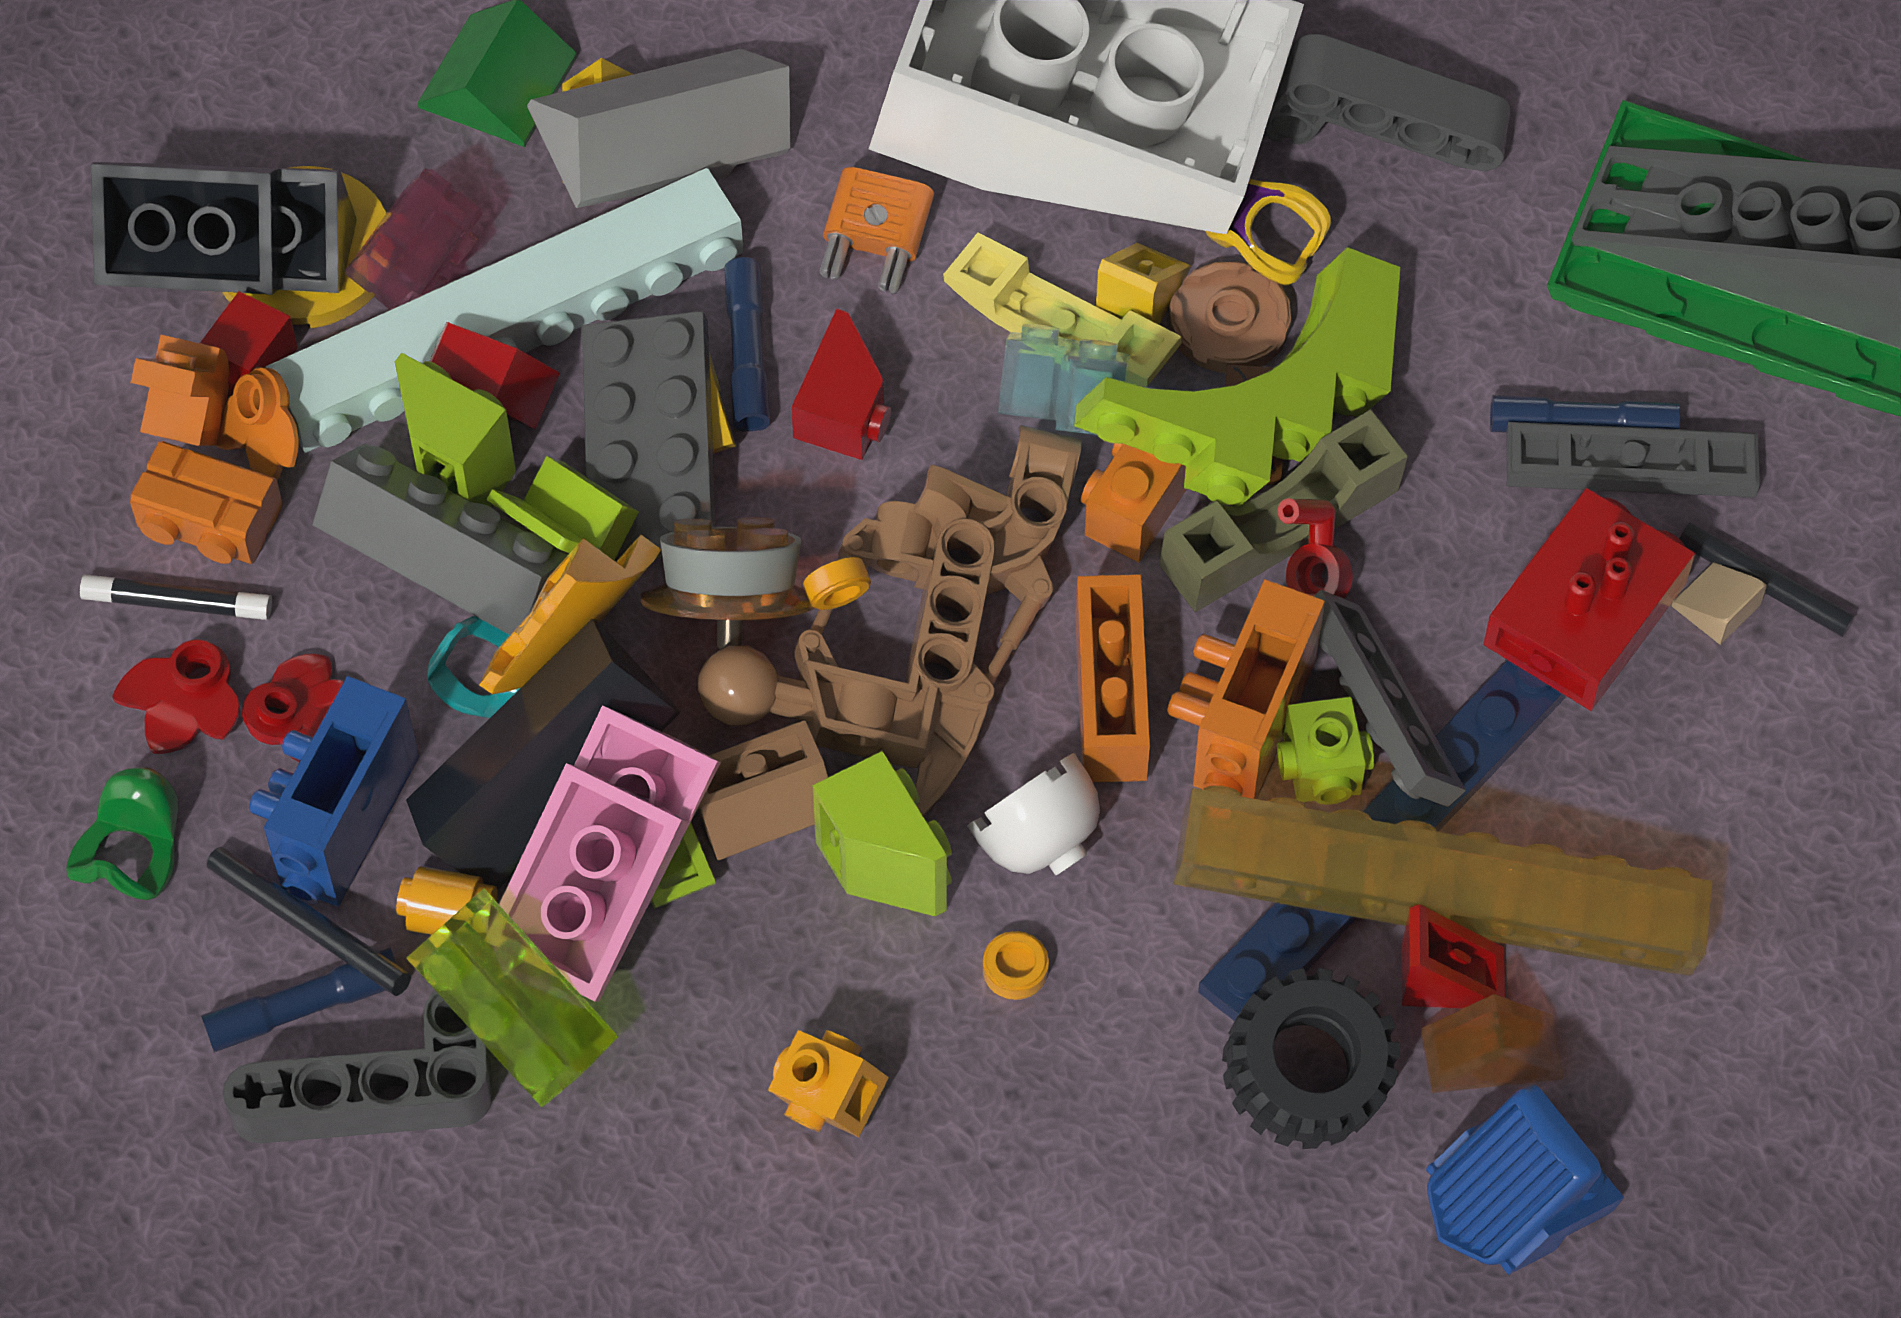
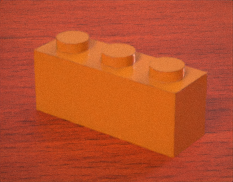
[1075,575,1150,782]

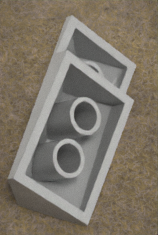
[527,49,790,208]

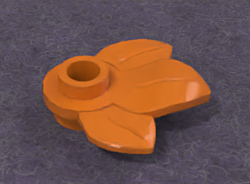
[217,368,299,480]

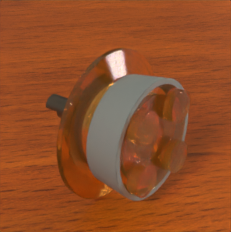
[641,517,816,651]

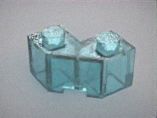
[998,324,1130,435]

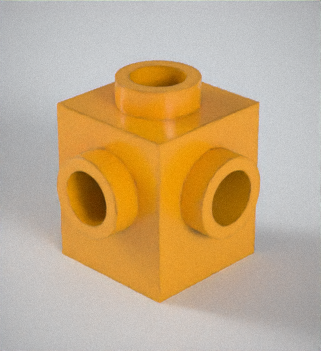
[768,1030,889,1137]

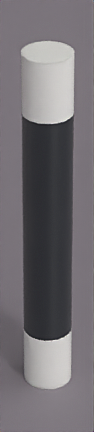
[80,574,272,620]

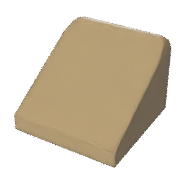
[1672,563,1767,645]

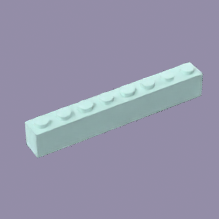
[266,168,743,453]

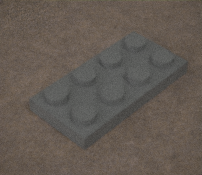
[582,311,716,562]

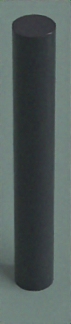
[1679,522,1856,637]

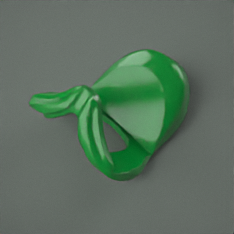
[66,767,179,900]

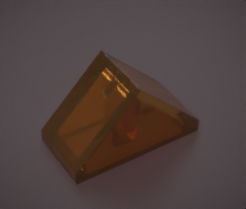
[1421,994,1564,1093]

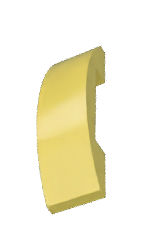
[943,233,1182,387]

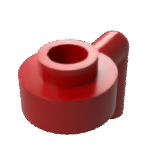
[1278,498,1353,599]

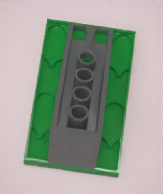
[1547,100,1901,417]

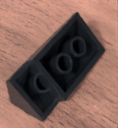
[91,162,357,295]
[406,619,681,890]

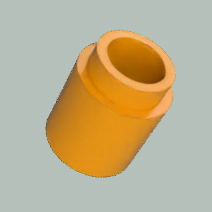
[396,866,498,942]

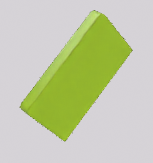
[487,456,639,560]

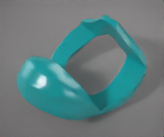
[427,616,520,718]

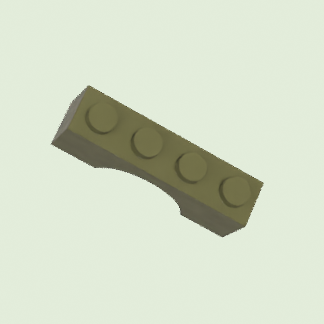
[1159,410,1408,613]

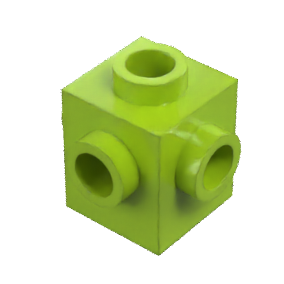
[1277,697,1374,805]

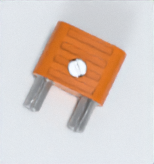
[820,167,935,294]

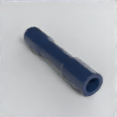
[724,257,770,432]
[1490,395,1680,433]
[201,947,397,1053]

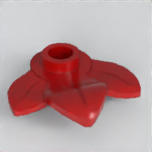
[112,639,240,754]
[242,654,344,762]

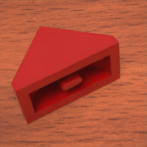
[429,322,560,429]
[1401,904,1505,1010]

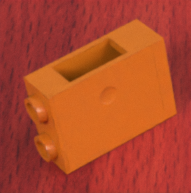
[1167,579,1325,808]

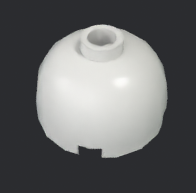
[967,753,1100,876]

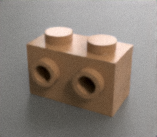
[697,720,828,860]

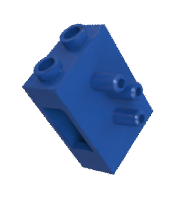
[249,676,419,907]

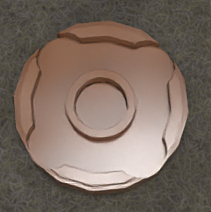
[1169,261,1291,373]

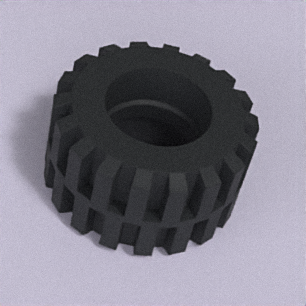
[1222,968,1400,1149]

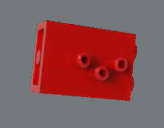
[1483,488,1695,711]

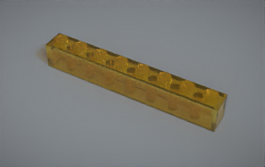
[1173,786,1713,976]

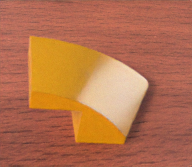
[479,535,661,694]

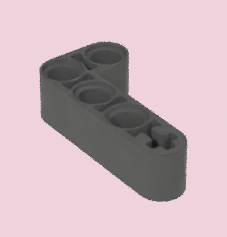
[1264,34,1510,171]
[222,984,492,1143]

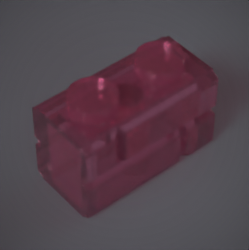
[345,168,482,310]

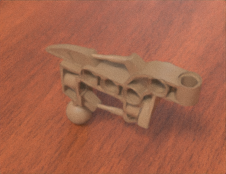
[698,425,1082,817]

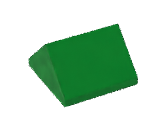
[417,0,577,147]

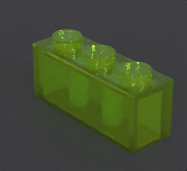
[406,888,618,1108]

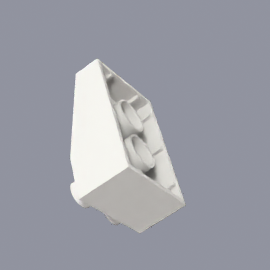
[869,0,1304,234]

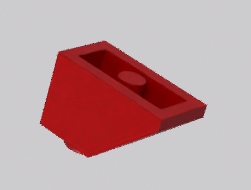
[791,308,891,460]

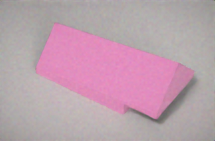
[481,706,721,1002]

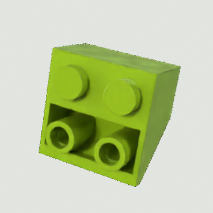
[394,353,516,507]
[812,751,952,916]

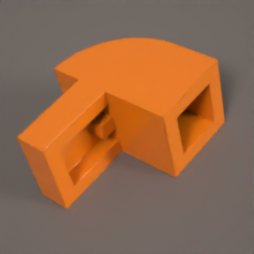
[130,334,229,446]

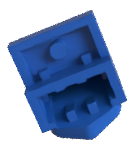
[1426,1084,1624,1275]

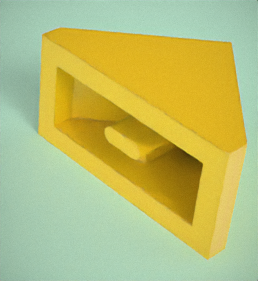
[1096,243,1191,325]

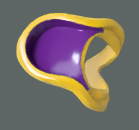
[1205,179,1331,285]

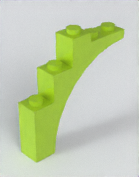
[1074,247,1401,507]

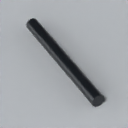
[206,847,411,996]

